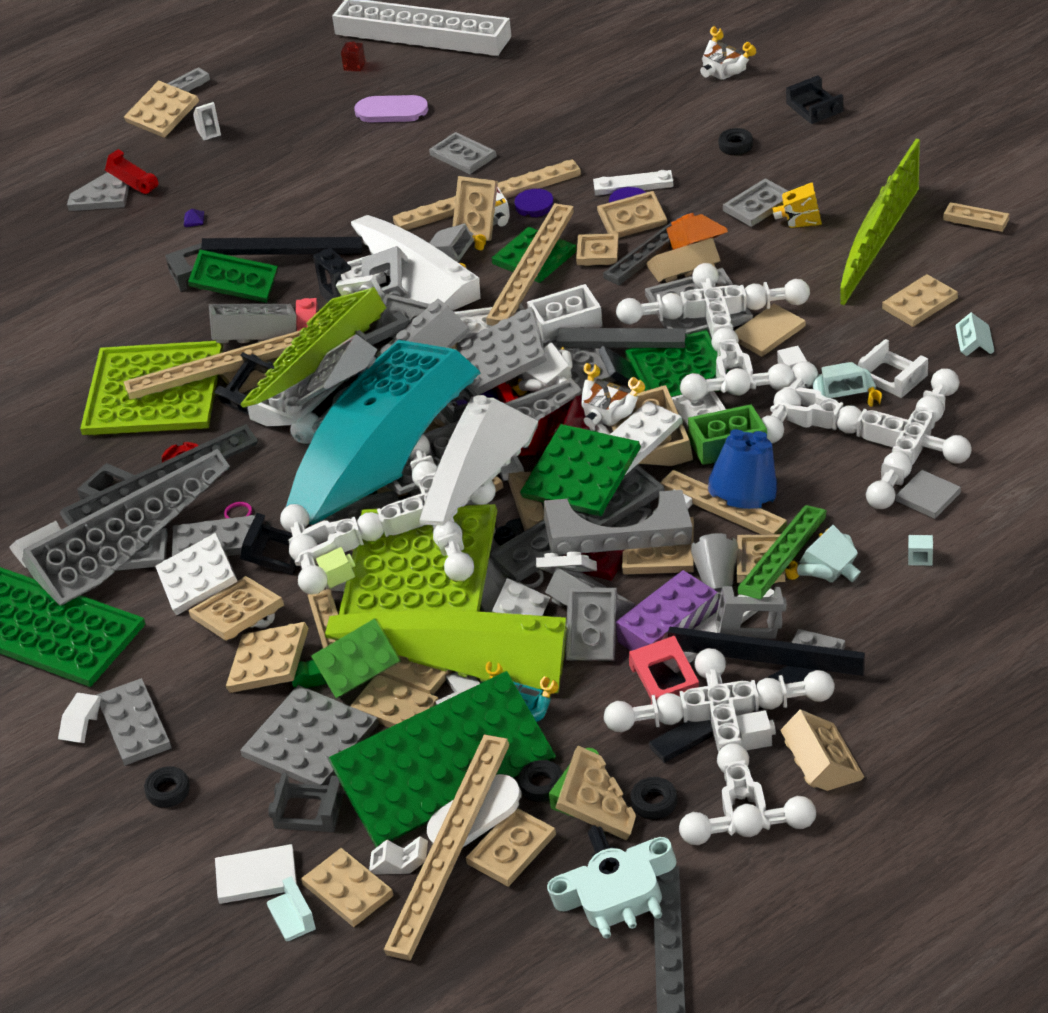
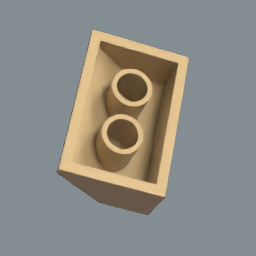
[646,238,720,283]
[780,710,864,791]

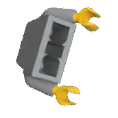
[429,223,486,268]

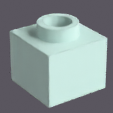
[908,535,933,566]

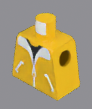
[772,182,822,228]

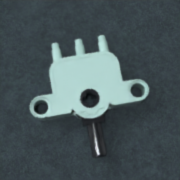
[547,825,677,939]

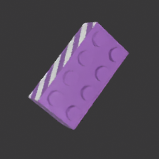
[616,570,719,651]

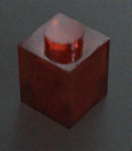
[341,41,366,71]

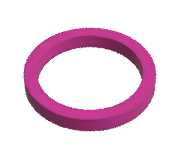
[224,502,252,519]

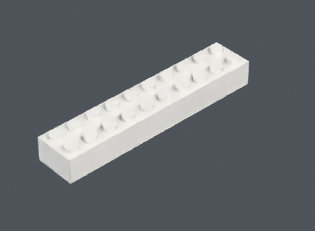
[332,0,511,56]

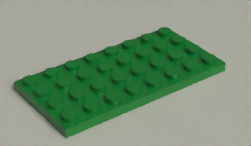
[0,567,146,687]
[328,671,556,848]

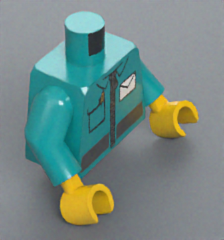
[486,661,559,722]

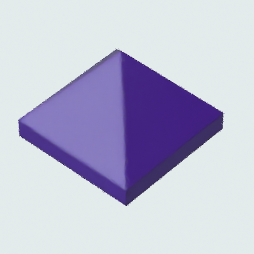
[184,209,205,227]

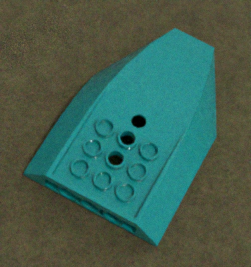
[286,340,481,525]

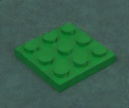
[492,227,577,283]

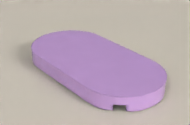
[354,95,428,122]

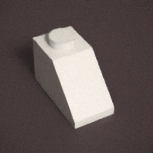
[193,102,221,140]

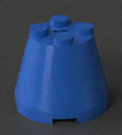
[708,429,777,509]

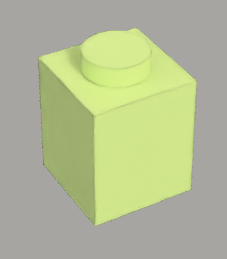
[316,547,355,588]

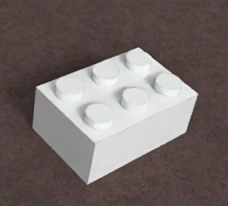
[527,284,603,341]

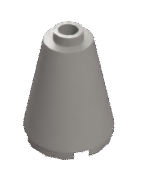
[691,533,738,600]

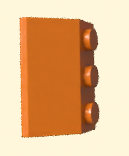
[666,213,728,250]

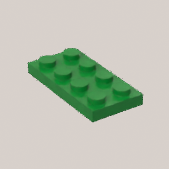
[188,250,278,303]

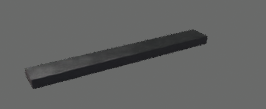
[201,237,362,255]
[668,627,865,676]
[649,666,827,763]

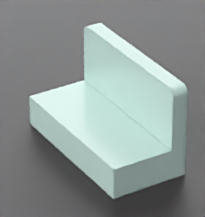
[956,312,994,356]
[267,876,316,941]

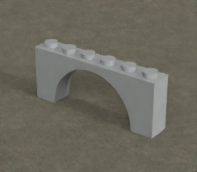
[544,490,692,555]

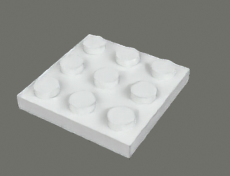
[155,533,238,615]

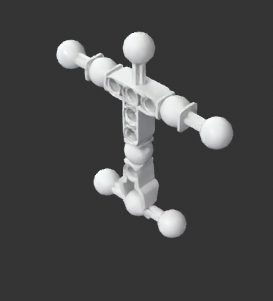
[616,263,810,401]
[761,361,972,509]
[280,434,496,595]
[604,648,835,845]

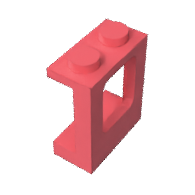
[629,636,699,705]

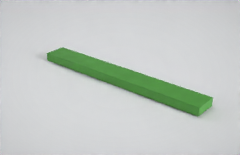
[738,505,827,600]

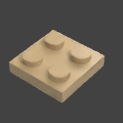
[576,233,619,266]

